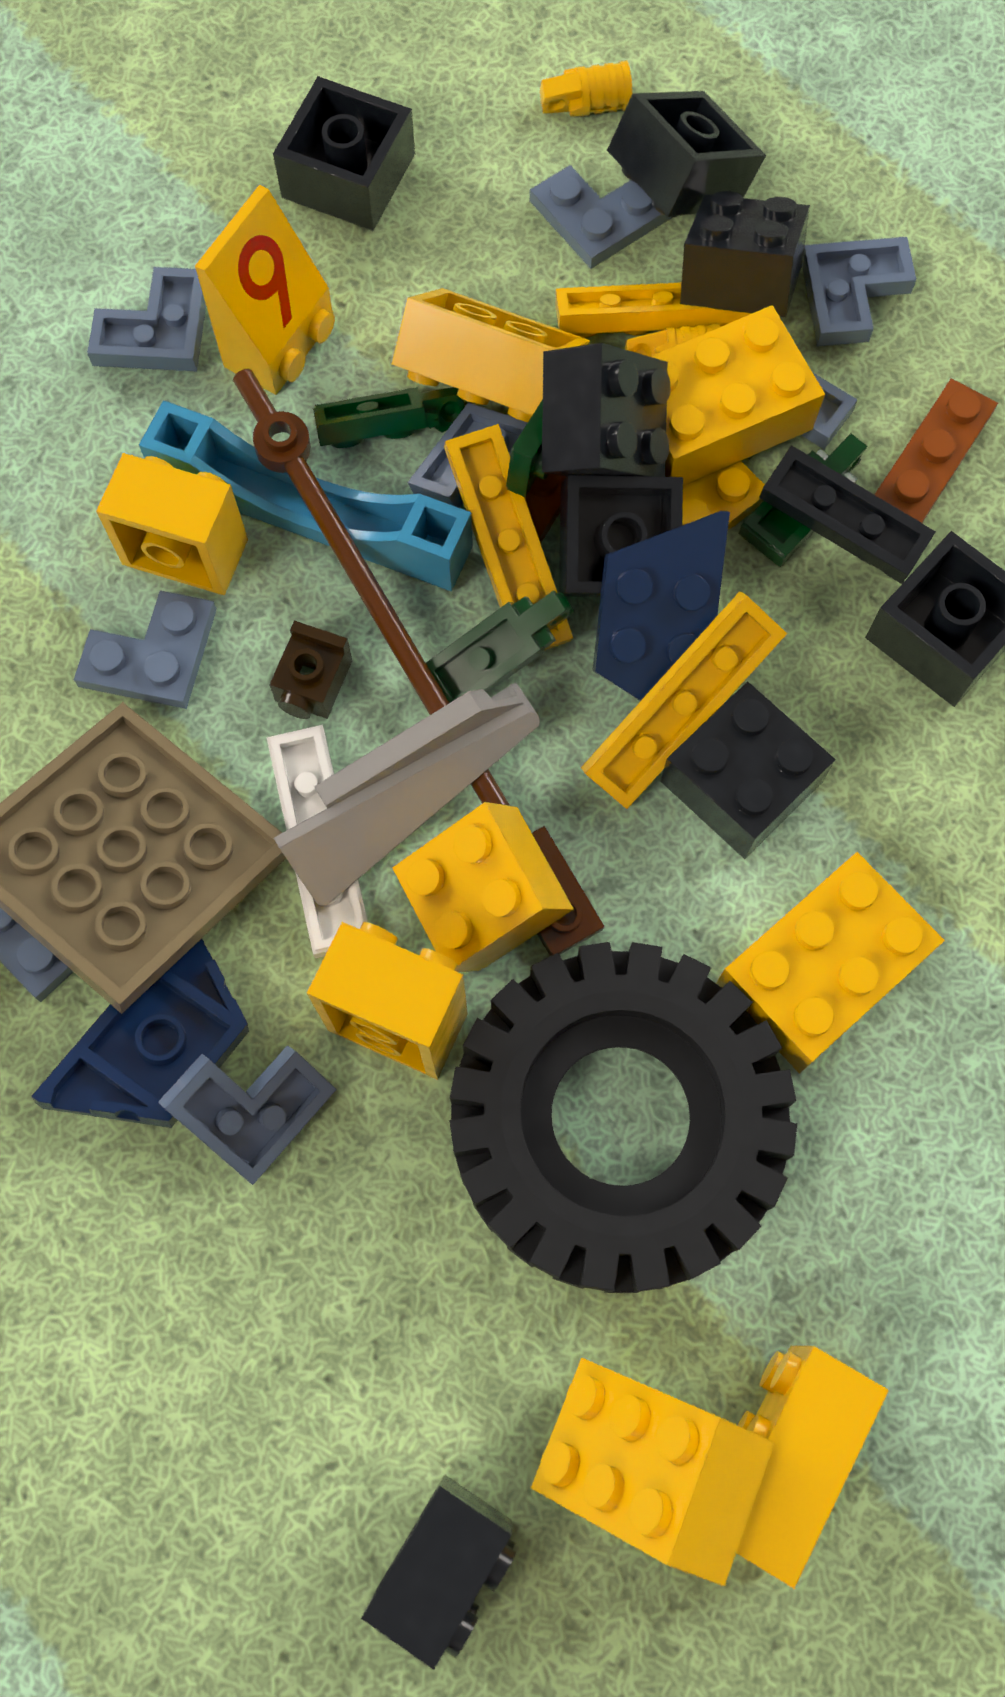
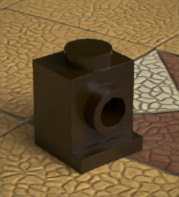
[269,620,353,719]

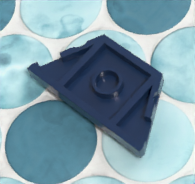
[592,511,730,701]
[31,939,249,1128]

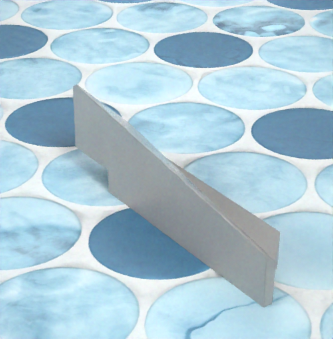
[274,683,540,906]

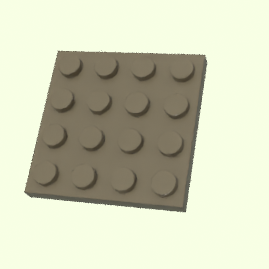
[0,702,286,1014]

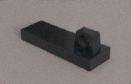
[759,445,936,584]

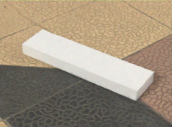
[266,725,368,958]

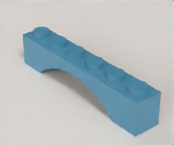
[139,400,473,592]

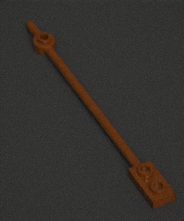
[233,368,605,956]

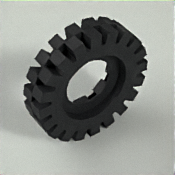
[449,942,798,1293]

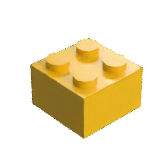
[96,453,248,596]
[392,802,574,972]

